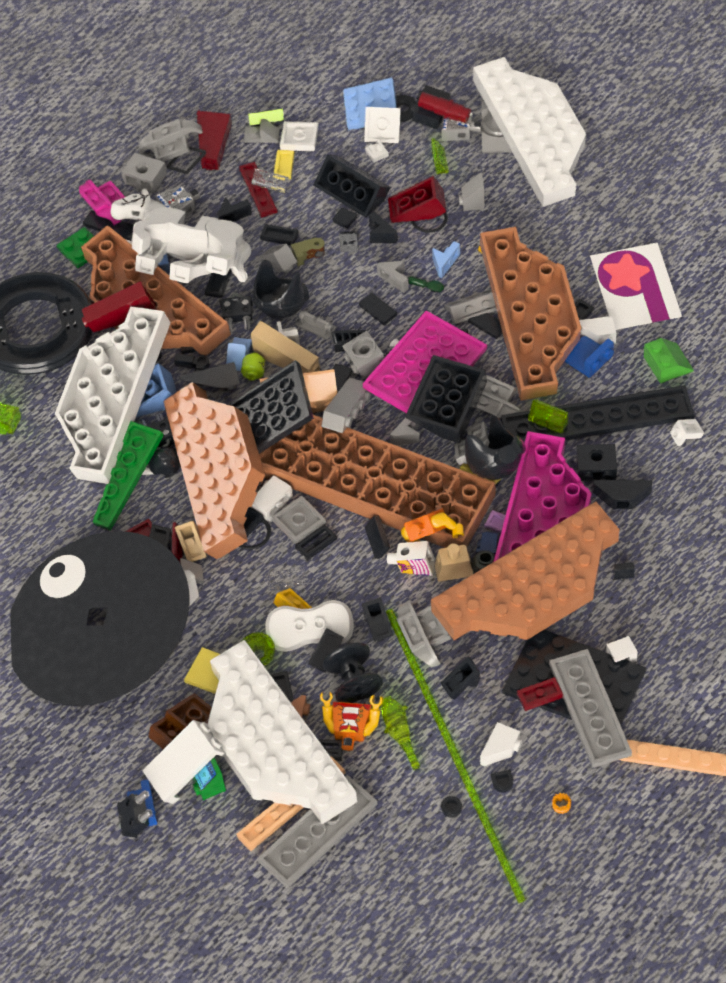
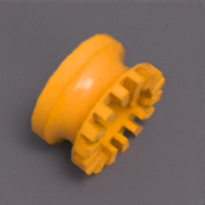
[552,793,571,814]

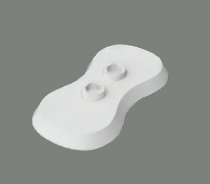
[265,600,354,652]

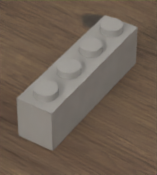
[321,377,371,433]

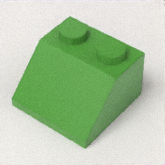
[643,338,694,384]

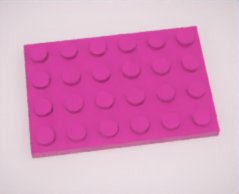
[363,311,487,413]

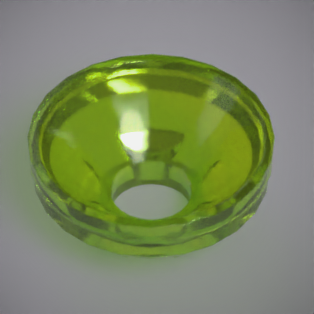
[242,632,275,666]

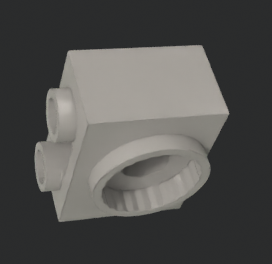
[122,153,167,193]
[342,331,385,379]

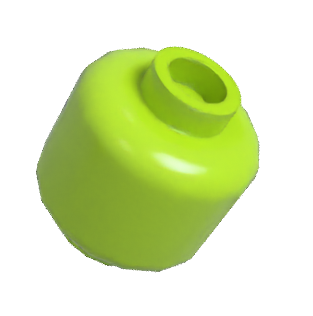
[241,353,266,381]

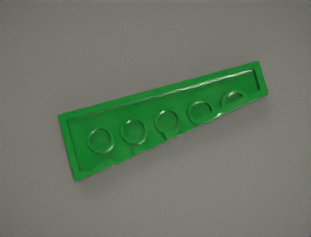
[93,421,164,531]

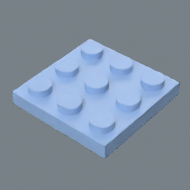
[343,78,397,130]

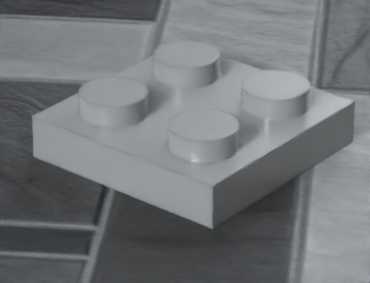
[272,495,326,545]

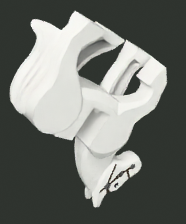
[111,189,251,283]

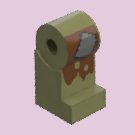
[291,238,325,267]

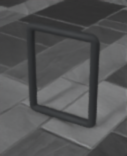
[167,146,206,174]

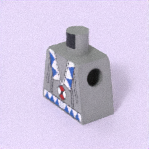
[441,112,482,141]
[155,186,200,218]

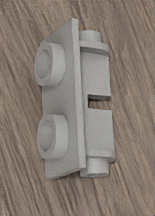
[297,311,337,340]

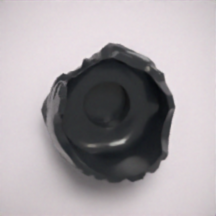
[148,447,181,478]

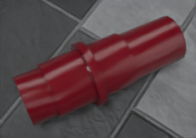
[418,92,471,124]

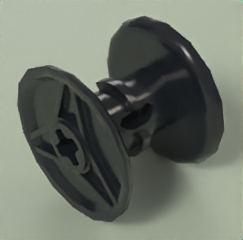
[323,643,383,703]

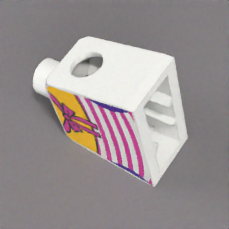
[387,541,435,576]

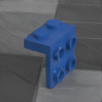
[564,336,614,378]

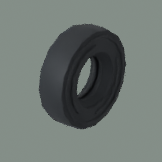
[396,95,417,122]

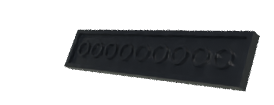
[501,385,695,442]

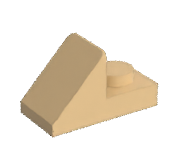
[175,520,207,562]

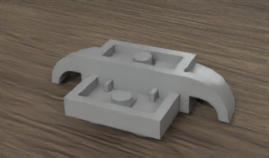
[138,119,203,162]
[476,375,523,419]
[454,421,490,465]
[397,599,451,668]

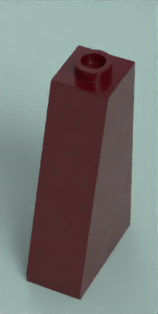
[197,111,232,170]
[81,281,157,332]

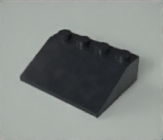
[405,355,487,443]

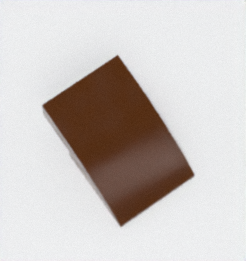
[148,693,212,750]

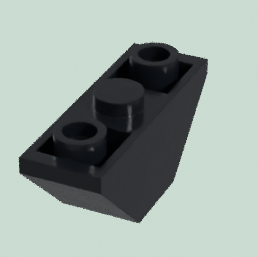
[593,479,652,509]

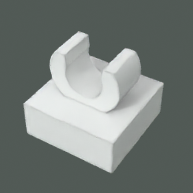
[365,140,389,163]

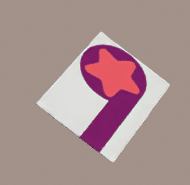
[590,243,682,330]

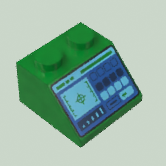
[192,757,226,800]

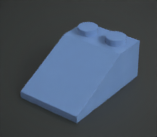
[136,363,177,417]

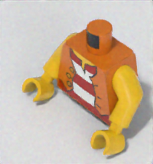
[401,508,464,542]
[320,692,384,751]

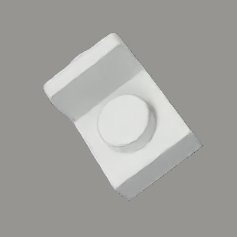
[670,419,704,446]

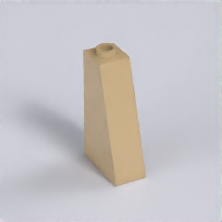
[251,321,320,373]

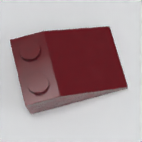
[388,176,447,223]

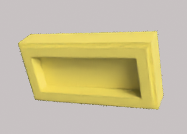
[274,150,295,179]

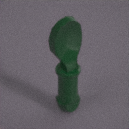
[408,276,444,292]

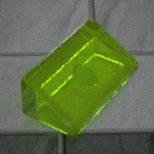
[431,138,449,174]
[528,399,568,433]

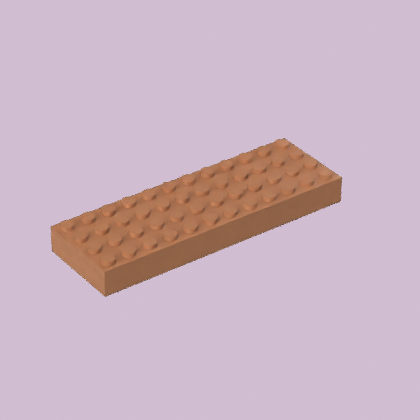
[259,415,496,548]

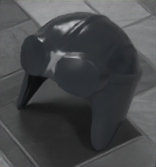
[253,260,309,319]
[465,415,526,480]

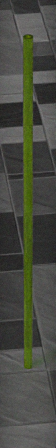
[386,609,526,903]

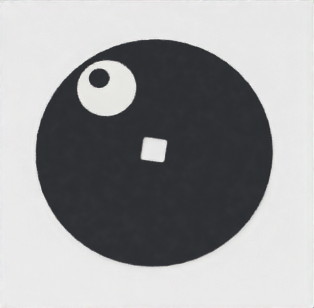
[10,531,190,706]

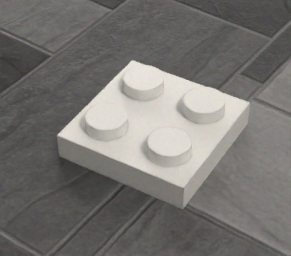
[365,107,401,143]
[280,122,318,151]

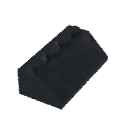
[313,154,391,218]

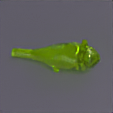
[381,696,421,770]

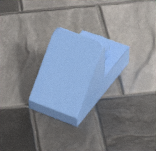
[432,241,460,278]
[226,337,252,371]

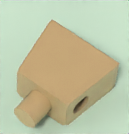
[435,544,473,582]

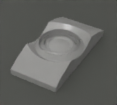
[481,101,512,153]

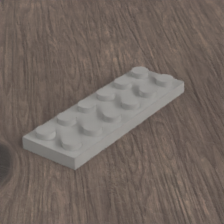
[549,649,632,768]
[258,775,377,889]

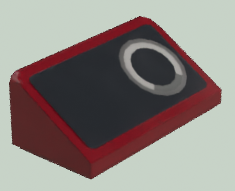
[169,522,183,564]

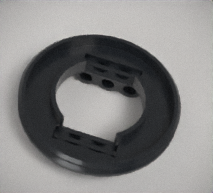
[0,272,93,375]

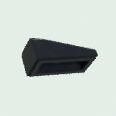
[331,330,367,353]

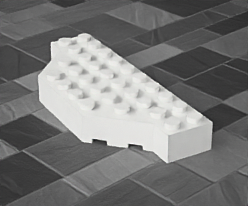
[473,57,586,207]
[55,307,171,484]
[208,640,357,824]

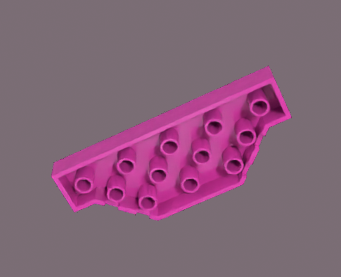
[494,431,592,562]

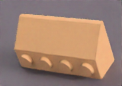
[260,369,338,413]

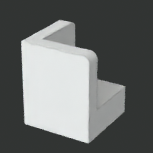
[277,321,300,345]
[606,636,638,662]

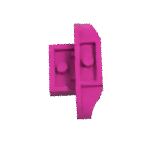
[79,180,125,225]

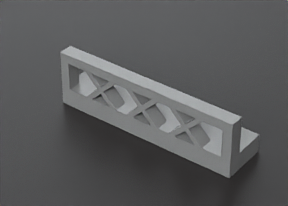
[444,289,497,324]

